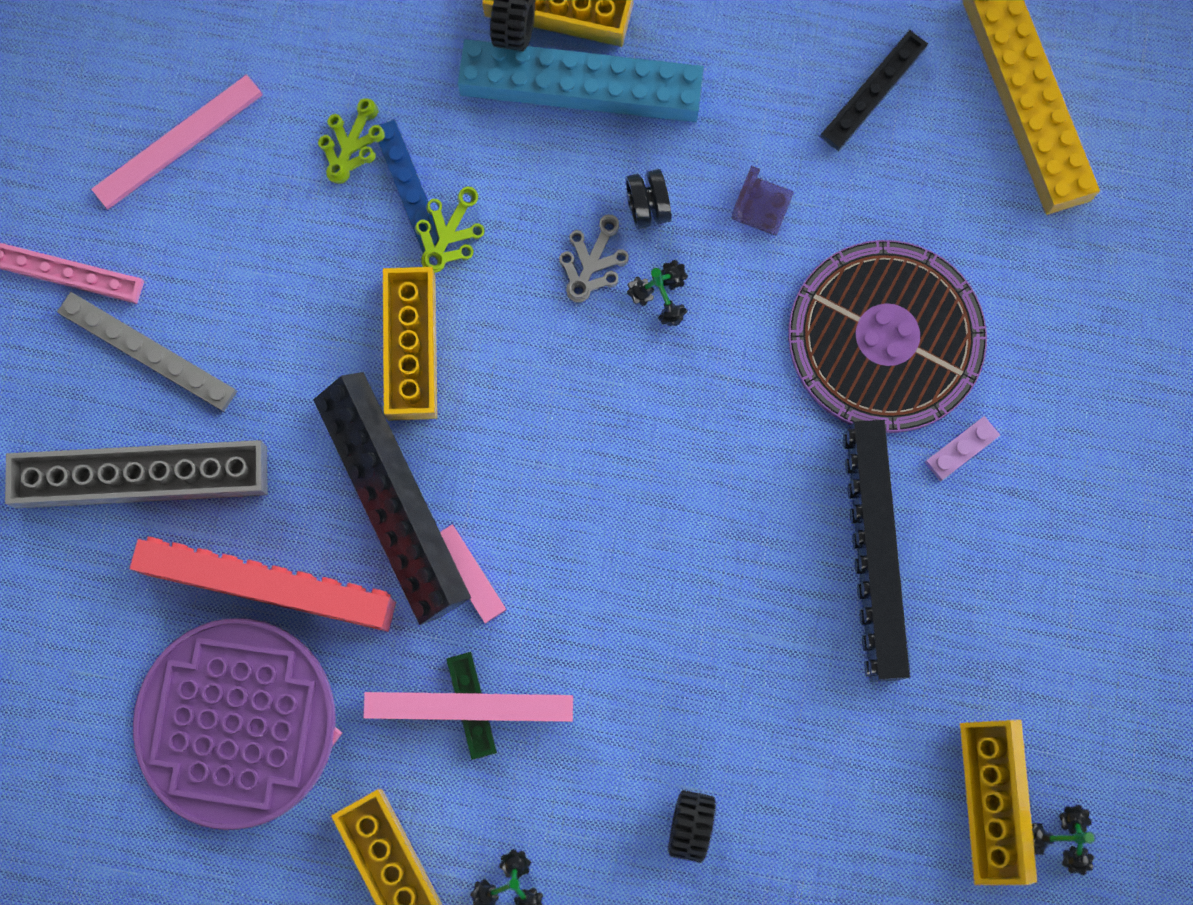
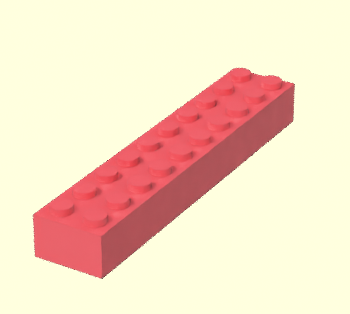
[129,536,396,632]

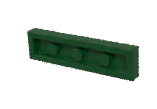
[446,652,497,760]

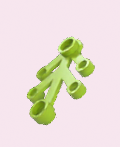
[318,98,385,184]
[415,186,485,273]

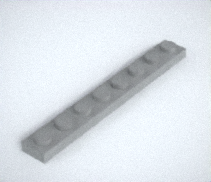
[57,292,237,412]

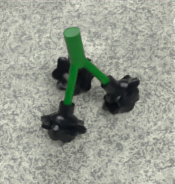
[627,260,688,326]
[1032,805,1095,875]
[471,849,543,905]

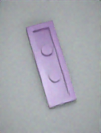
[925,416,1000,482]

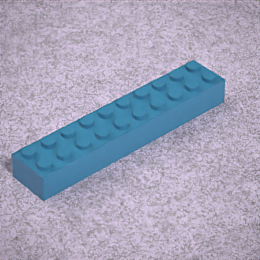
[458,39,704,123]

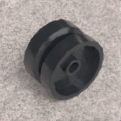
[625,169,672,229]

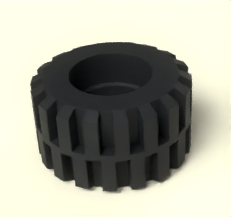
[490,0,535,51]
[668,790,716,863]

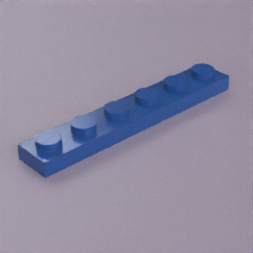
[375,119,447,253]

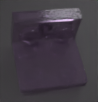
[731,166,794,236]

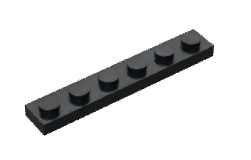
[820,30,929,151]

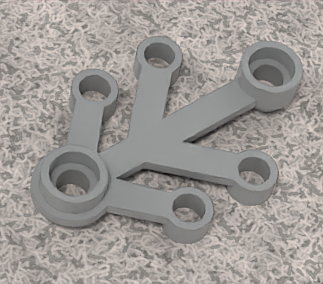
[559,214,629,302]

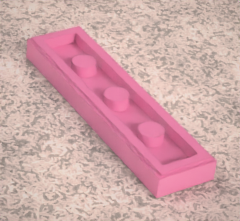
[440,524,507,624]

